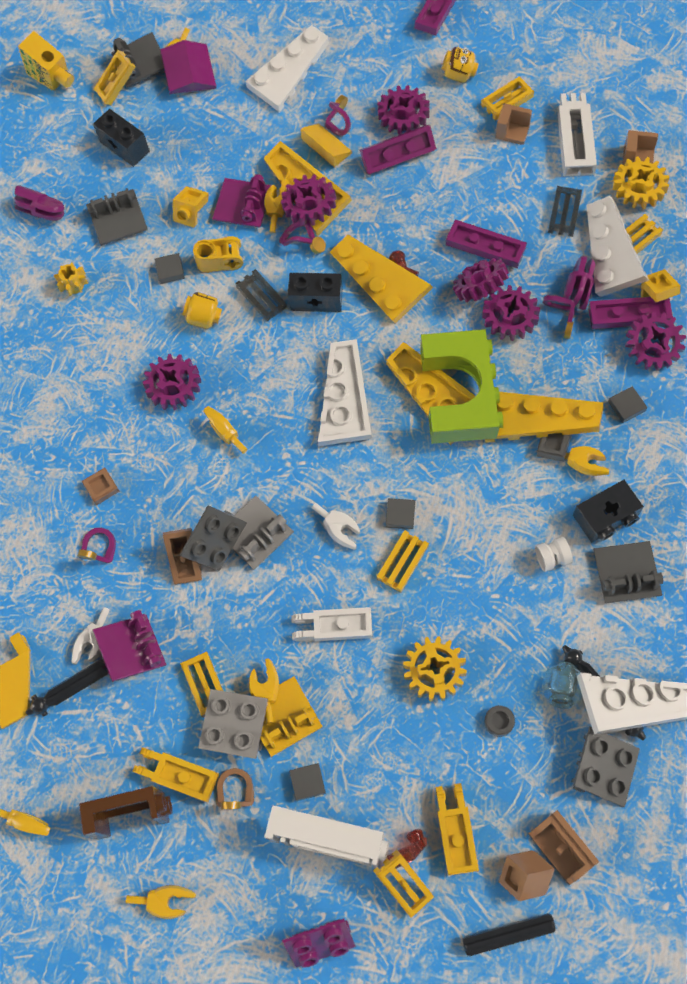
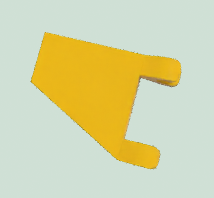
[0,633,31,729]

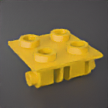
[260,676,323,757]

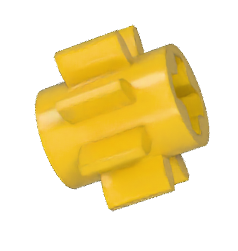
[54,262,88,296]

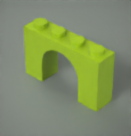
[420,329,503,444]

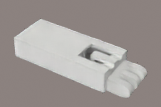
[557,92,597,176]

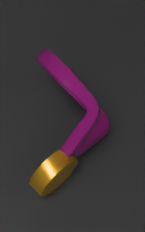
[325,95,351,136]
[279,220,326,254]
[543,295,575,339]
[77,528,116,563]

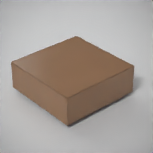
[82,467,120,505]

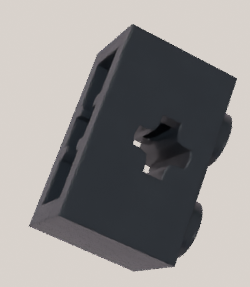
[93,108,150,167]
[288,273,343,312]
[573,479,644,543]

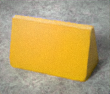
[300,123,352,168]

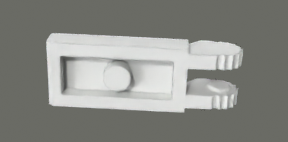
[291,607,373,641]

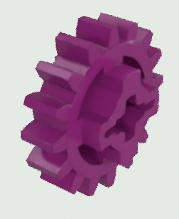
[378,85,430,135]
[281,174,336,226]
[452,258,509,302]
[482,285,540,341]
[625,311,686,371]
[143,354,202,410]

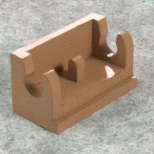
[528,810,599,885]

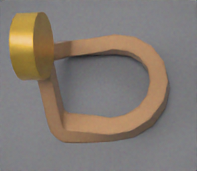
[216,768,254,809]

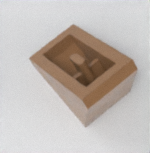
[163,528,202,584]

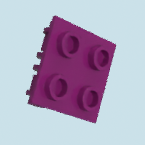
[212,174,271,228]
[92,610,167,682]
[282,919,356,968]

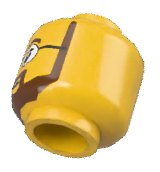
[441,46,479,83]
[182,292,222,329]

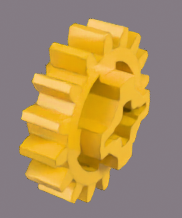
[612,156,670,209]
[403,636,467,702]

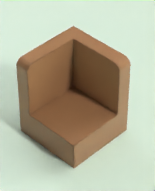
[495,103,532,145]
[622,130,658,166]
[499,850,555,901]

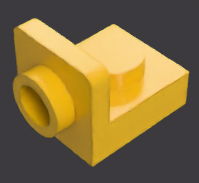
[173,186,209,227]
[641,269,681,302]

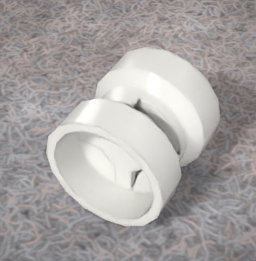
[535,537,573,572]

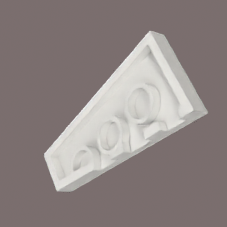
[246,25,329,113]
[586,196,649,297]
[318,339,372,446]
[577,673,687,735]

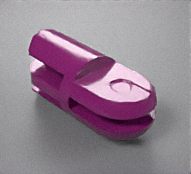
[15,185,65,221]
[563,256,595,310]

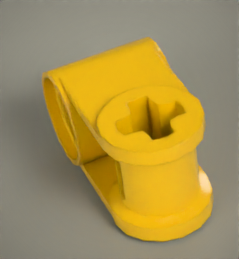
[193,236,243,273]

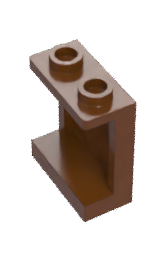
[79,786,173,840]

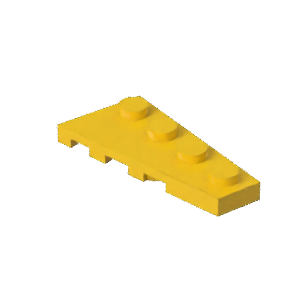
[264,141,352,236]
[330,234,433,324]
[386,342,475,445]
[485,392,604,443]

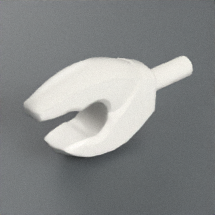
[312,503,360,550]
[71,607,110,665]

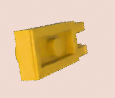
[132,747,219,803]
[435,783,479,876]

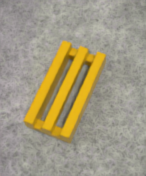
[94,50,136,105]
[481,76,534,121]
[626,214,663,254]
[377,530,429,593]
[180,651,223,717]
[373,849,434,918]

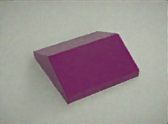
[160,40,216,94]

